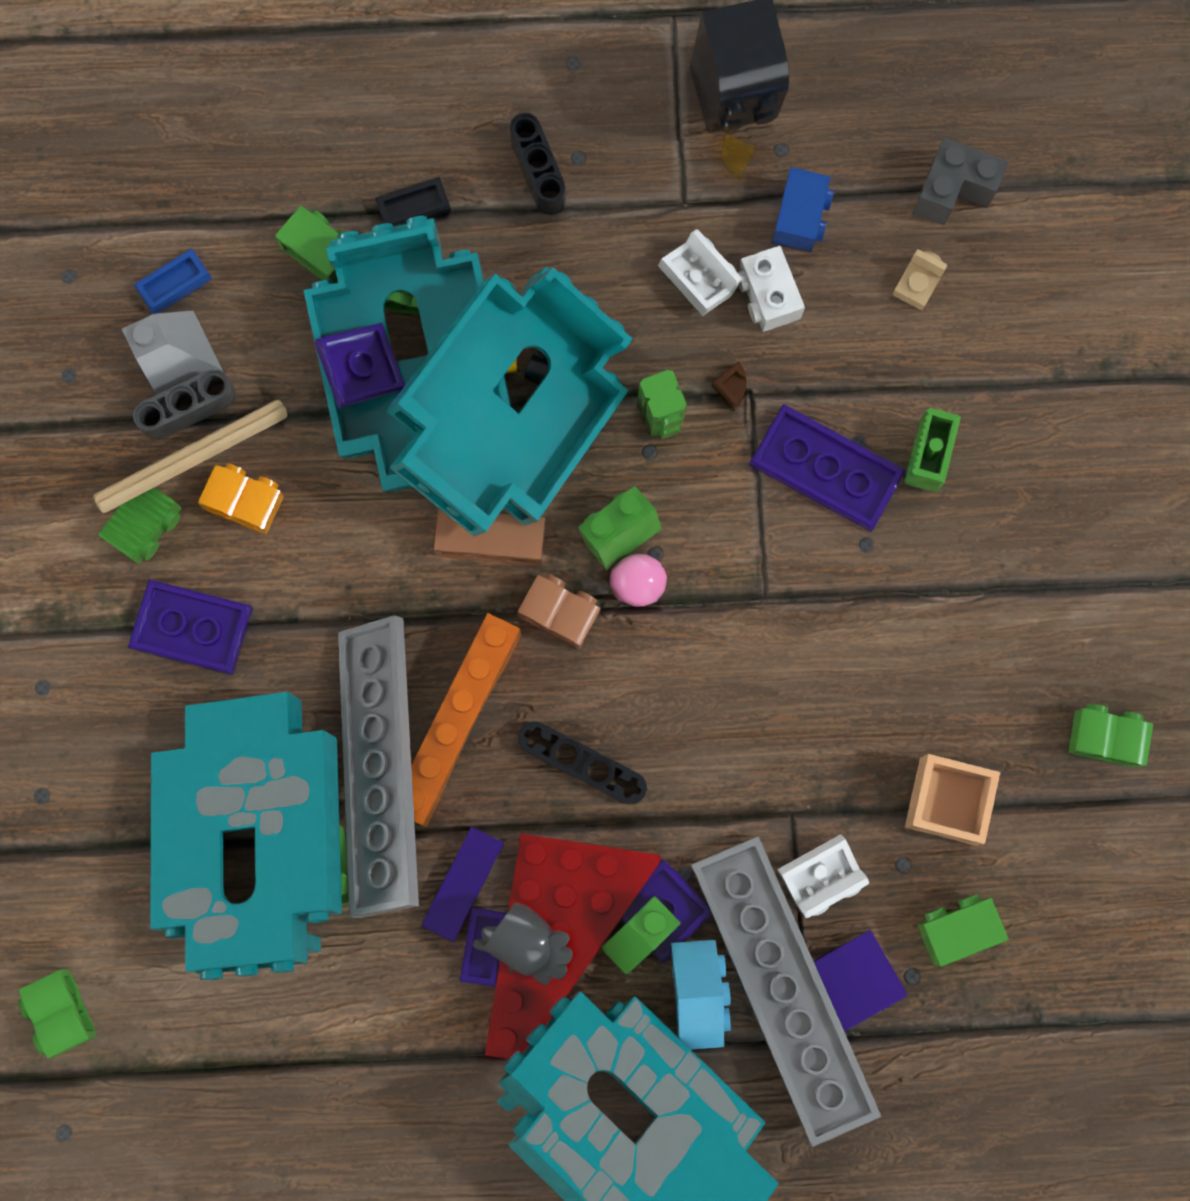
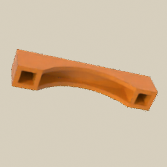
[411,613,521,827]

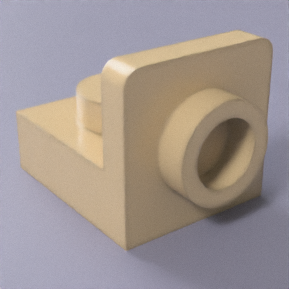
[892,249,947,311]

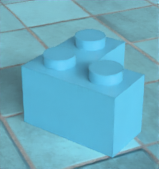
[671,940,731,1050]

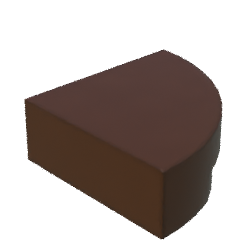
[711,361,746,411]

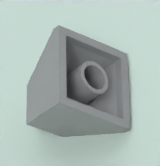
[122,311,223,395]

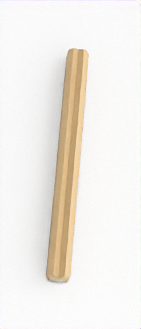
[93,400,287,513]

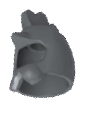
[473,902,573,985]

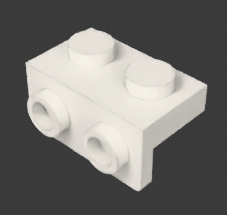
[658,229,741,316]
[777,834,869,918]

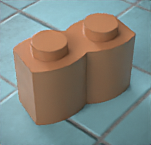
[517,574,601,649]

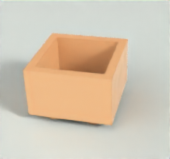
[905,754,1000,846]

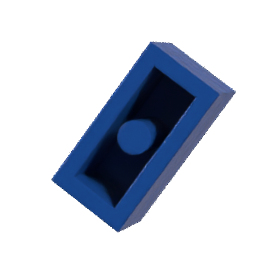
[772,167,834,252]

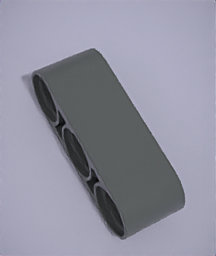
[133,369,236,440]

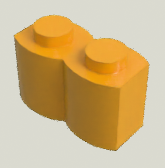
[198,463,284,535]

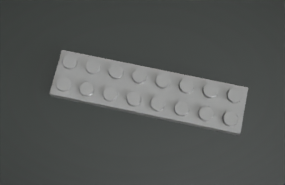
[338,615,419,918]
[691,836,882,1147]

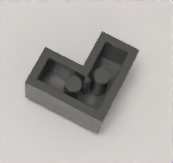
[912,137,1008,225]

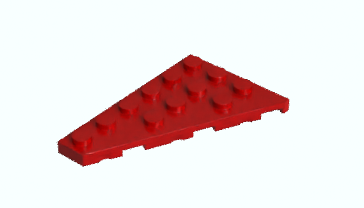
[485,833,661,1059]

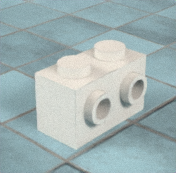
[737,245,805,332]

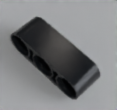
[510,112,566,215]

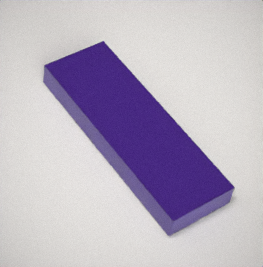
[421,826,504,942]

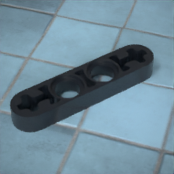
[518,721,647,805]

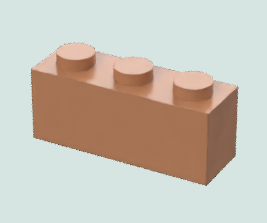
[434,508,546,566]

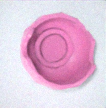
[609,553,667,607]

